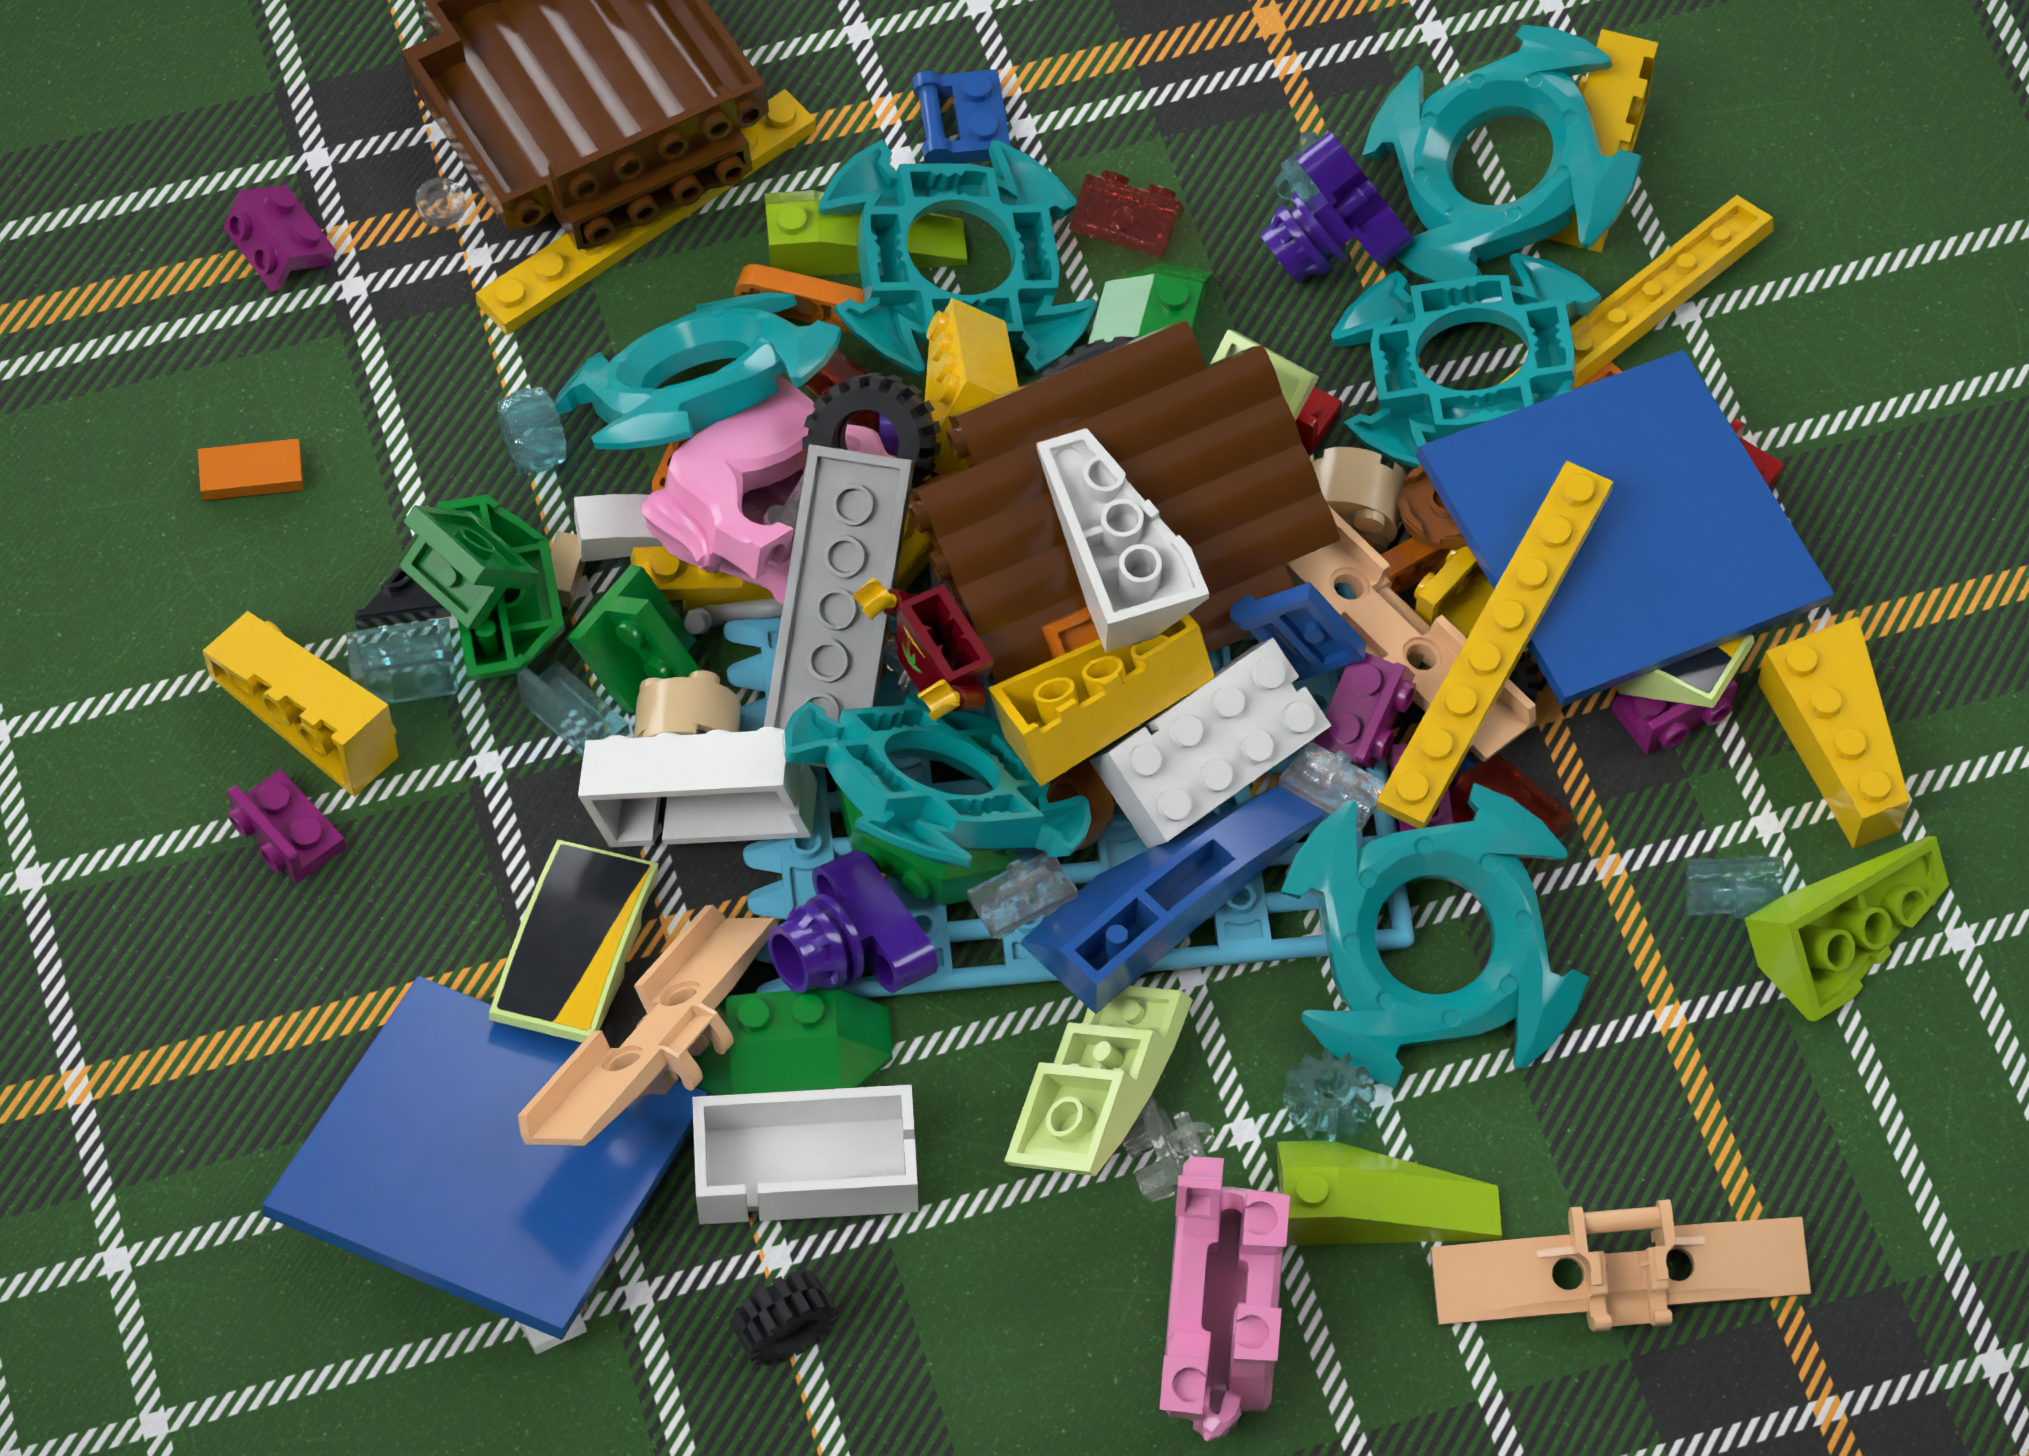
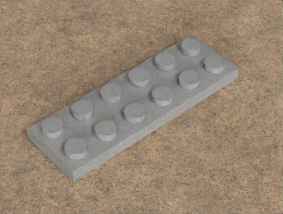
[764,444,915,768]

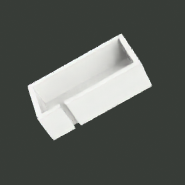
[1089,638,1331,848]
[578,727,818,847]
[692,1085,918,1224]

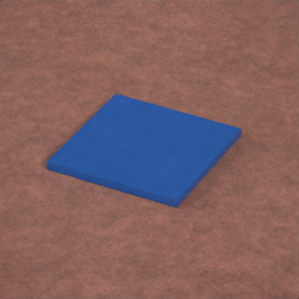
[1416,349,1834,706]
[262,976,708,1340]

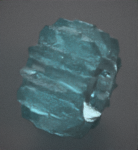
[497,387,567,474]
[1283,1047,1376,1141]

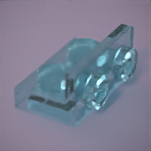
[346,618,459,704]

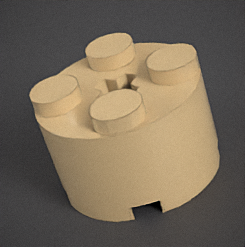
[1309,447,1406,555]
[634,670,741,738]

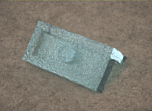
[517,660,630,757]

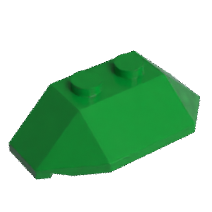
[1088,263,1212,344]
[437,494,565,682]
[836,783,1022,906]
[678,988,893,1096]

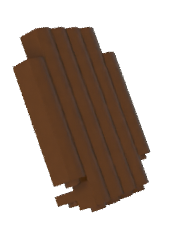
[401,0,769,250]
[908,320,1340,685]

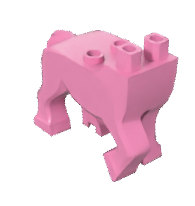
[641,376,896,605]
[1159,1156,1290,1442]

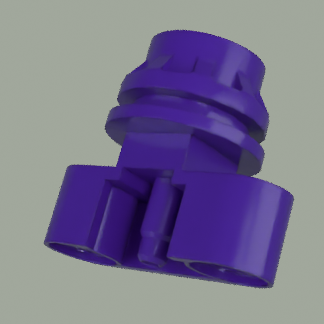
[1259,131,1415,285]
[768,849,938,993]

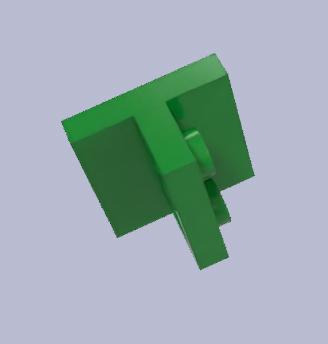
[399,505,540,630]
[567,565,701,713]

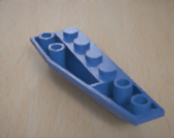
[1021,780,1324,1014]

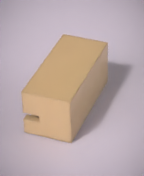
[551,531,586,608]

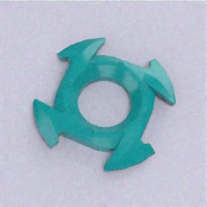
[1362,25,1643,282]
[818,140,1097,376]
[1331,253,1602,468]
[552,292,842,450]
[783,694,1092,868]
[1280,783,1589,1089]

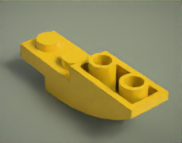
[630,531,795,611]

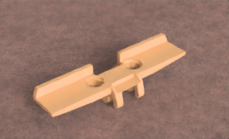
[1284,505,1536,762]
[518,905,778,1146]
[1430,1199,1811,1332]

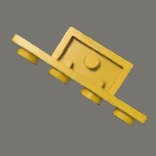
[1414,546,1494,670]

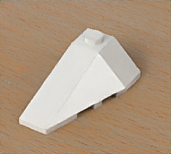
[1036,428,1209,653]

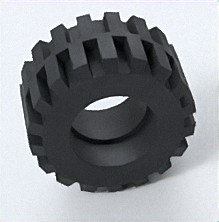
[802,373,941,493]

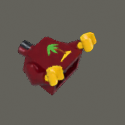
[852,578,994,721]

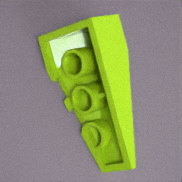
[764,190,967,276]
[1744,836,1949,1022]
[1277,1140,1502,1246]

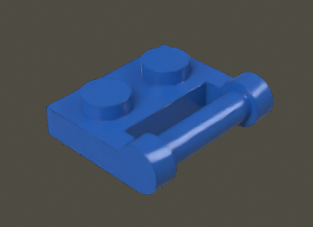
[912,69,1011,164]
[1230,582,1366,682]

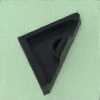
[355,564,451,629]

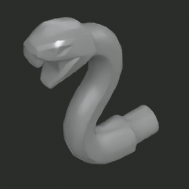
[684,598,783,634]

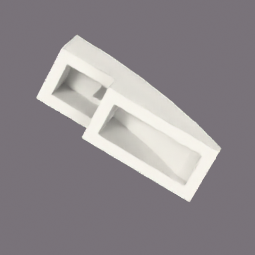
[574,494,664,562]

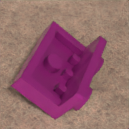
[224,185,337,291]

